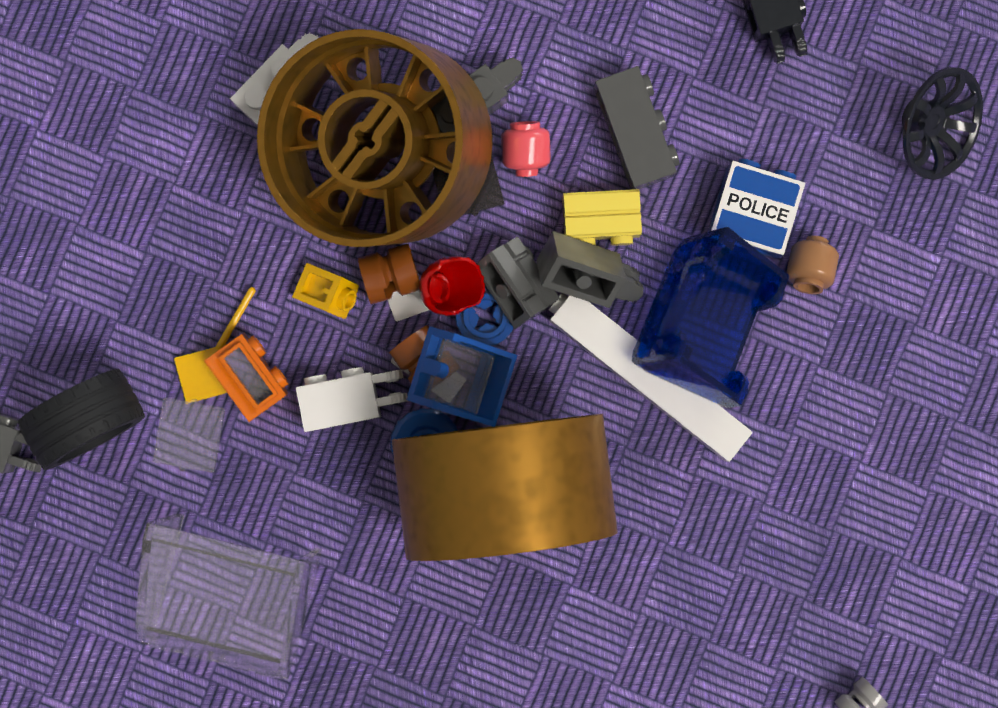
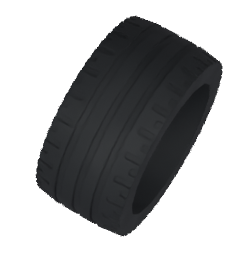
[18,369,145,470]

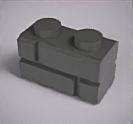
[476,236,560,329]

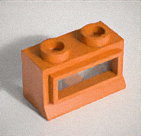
[204,333,289,422]

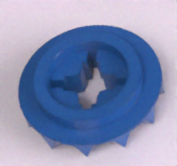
[456,286,513,346]

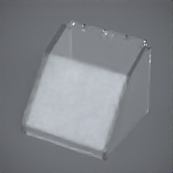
[135,513,322,680]

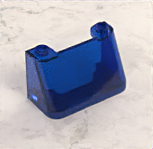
[632,227,790,408]

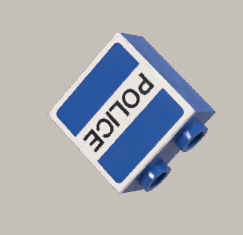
[706,158,805,259]

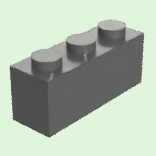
[593,66,680,190]

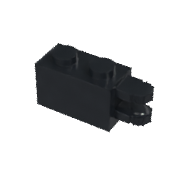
[742,0,808,64]

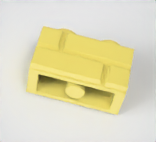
[562,189,642,246]

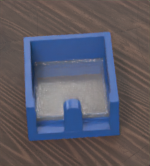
[406,326,518,427]

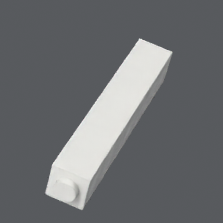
[549,293,753,462]

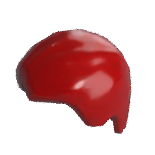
[419,256,486,316]

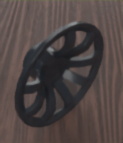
[902,67,983,180]

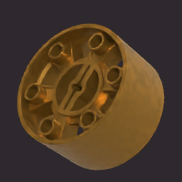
[257,29,492,247]
[392,414,618,561]

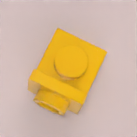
[292,263,359,319]

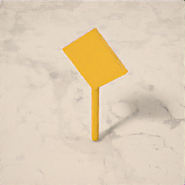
[174,287,256,404]

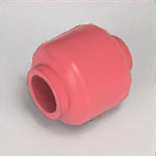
[501,121,551,177]

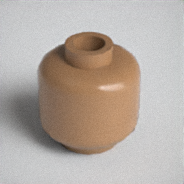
[786,236,839,294]

